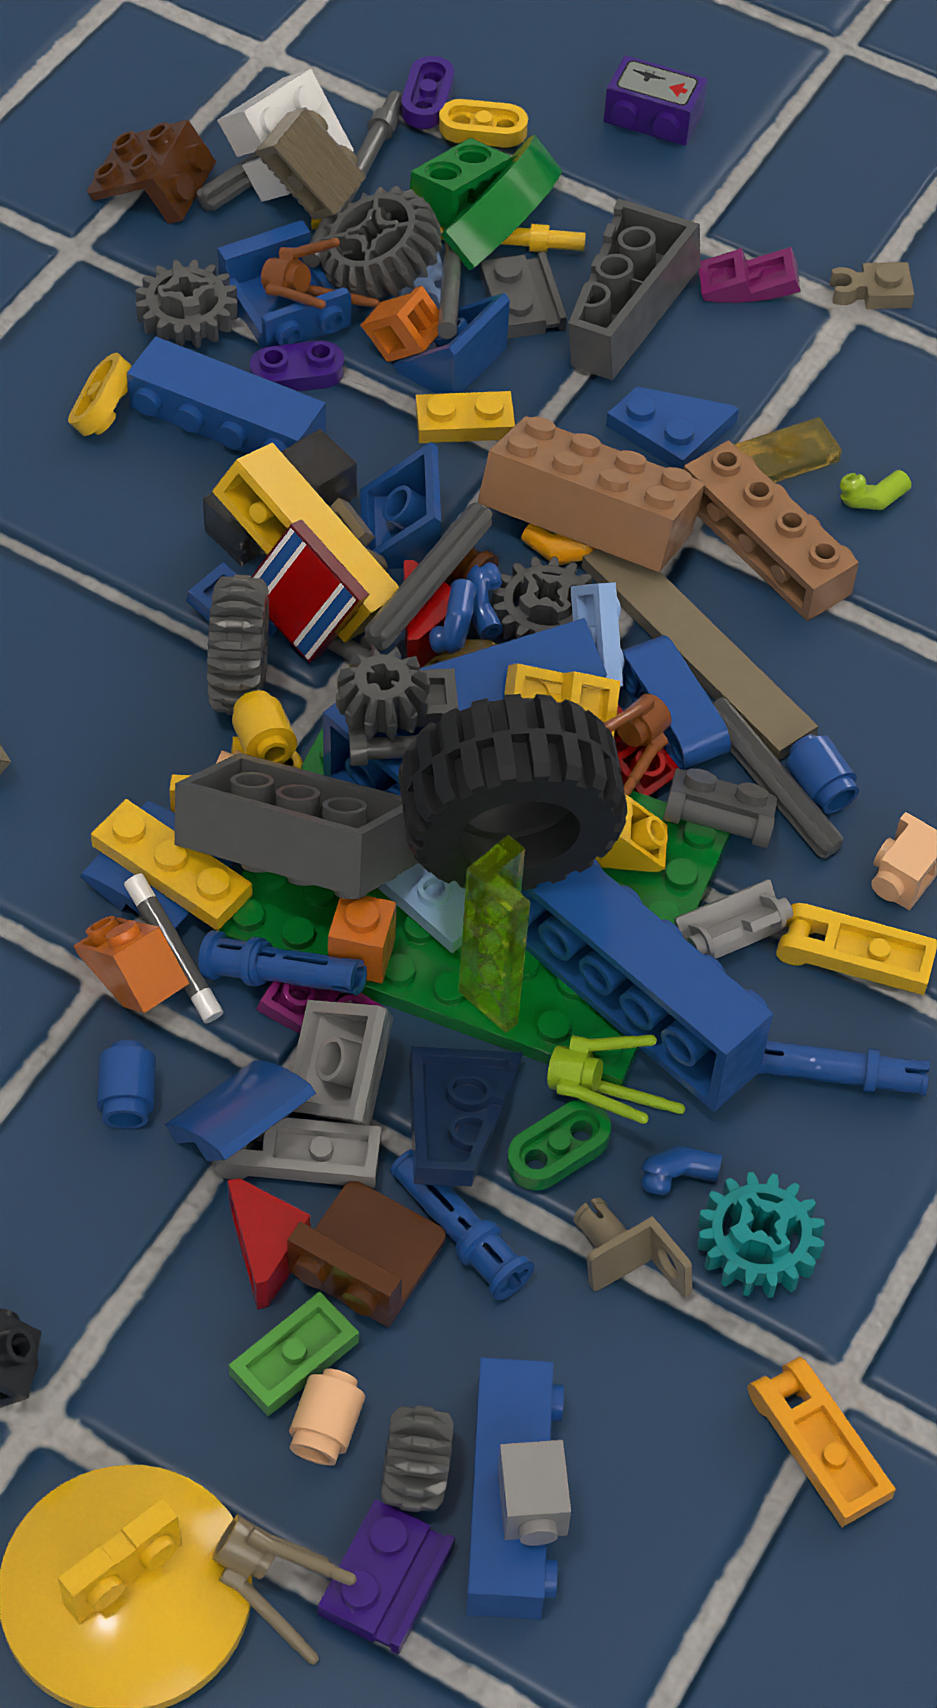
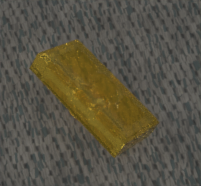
[734,417,842,483]

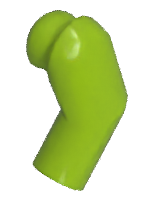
[839,470,912,510]

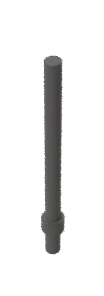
[302,91,403,267]

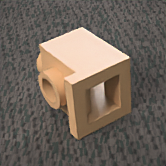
[871,812,937,911]

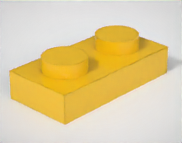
[415,391,515,443]

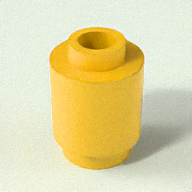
[232,690,297,764]

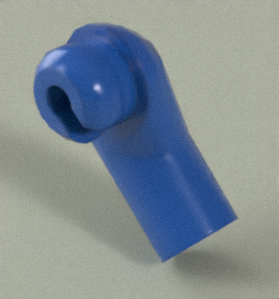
[429,579,476,655]
[641,1146,722,1195]

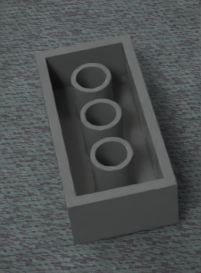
[174,753,419,899]

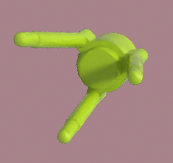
[547,1035,685,1124]

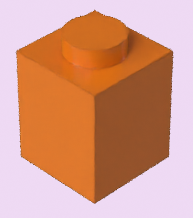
[328,896,396,983]

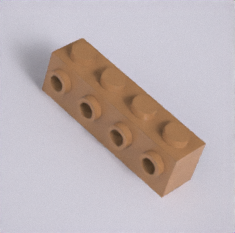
[683,440,859,621]

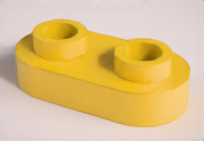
[439,99,528,148]
[68,353,132,436]

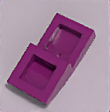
[699,247,801,303]

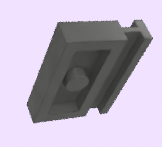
[479,252,567,339]

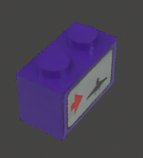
[604,55,708,146]

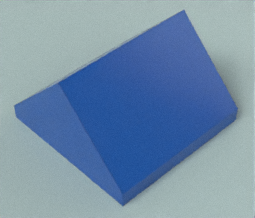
[393,292,510,394]
[360,442,441,569]

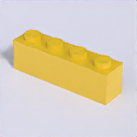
[212,442,399,643]

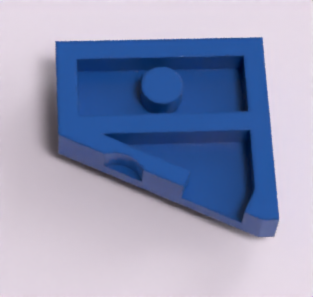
[606,386,739,469]

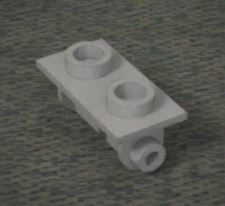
[674,879,793,959]

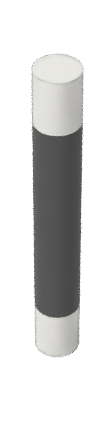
[124,873,224,1023]

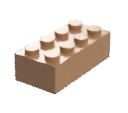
[478,416,706,573]

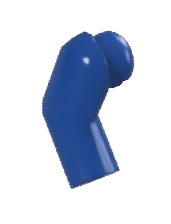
[466,562,503,641]

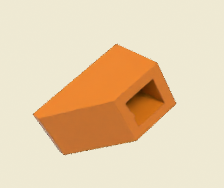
[73,916,190,1013]

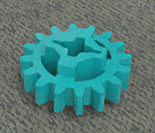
[697,1172,825,1298]

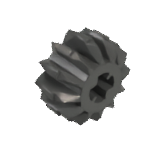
[336,645,430,742]
[380,1405,453,1512]

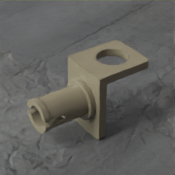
[573,1198,692,1298]

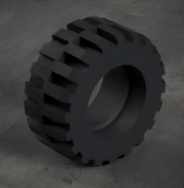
[398,694,628,892]

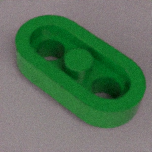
[507,1100,611,1190]

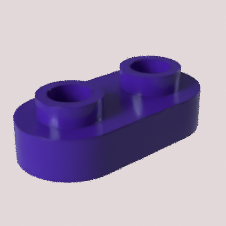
[401,56,455,129]
[250,341,344,392]

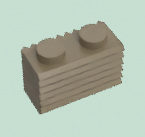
[255,107,366,220]

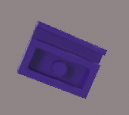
[317,1499,455,1655]

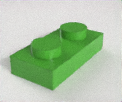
[228,1291,359,1417]

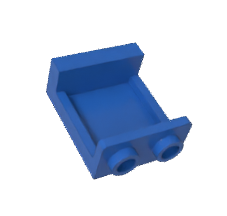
[218,220,351,348]

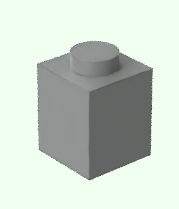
[497,1440,571,1546]

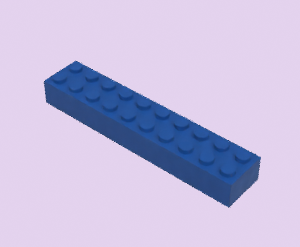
[323,703,773,1112]

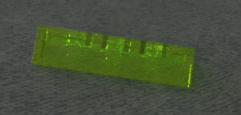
[458,835,530,1033]

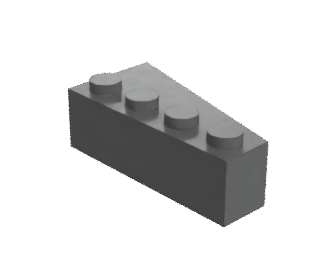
[568,198,700,380]

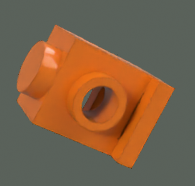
[361,285,439,362]

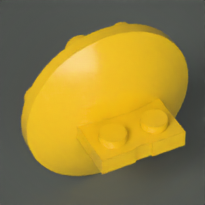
[0,1465,253,1708]

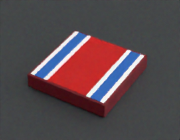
[251,519,370,663]

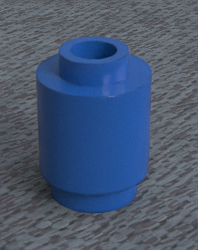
[786,735,859,814]
[97,1040,156,1129]

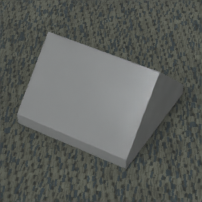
[292,1000,394,1126]

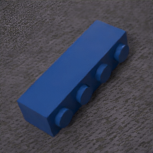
[127,336,326,473]
[420,618,607,711]
[466,1357,564,1620]

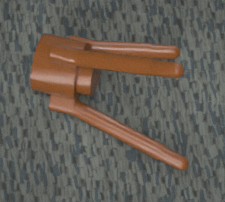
[261,238,380,309]
[604,694,672,796]

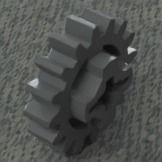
[136,260,238,348]
[492,557,593,639]

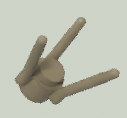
[212,1515,356,1665]

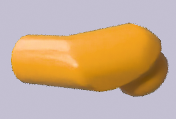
[521,523,596,566]

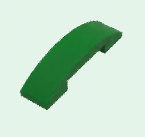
[441,134,562,271]

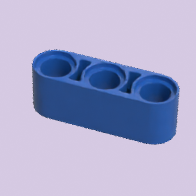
[622,635,731,770]

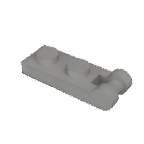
[214,1117,381,1188]

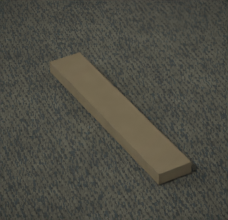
[582,549,819,760]

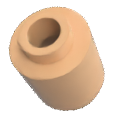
[289,1369,365,1466]

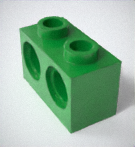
[410,138,512,229]

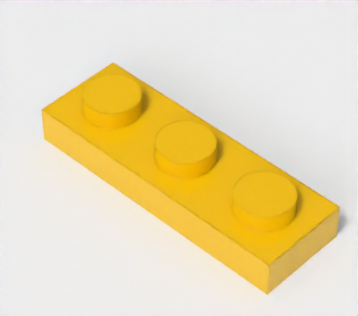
[91,799,253,931]

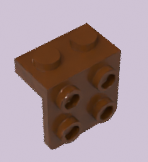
[87,119,217,224]
[287,1181,446,1328]

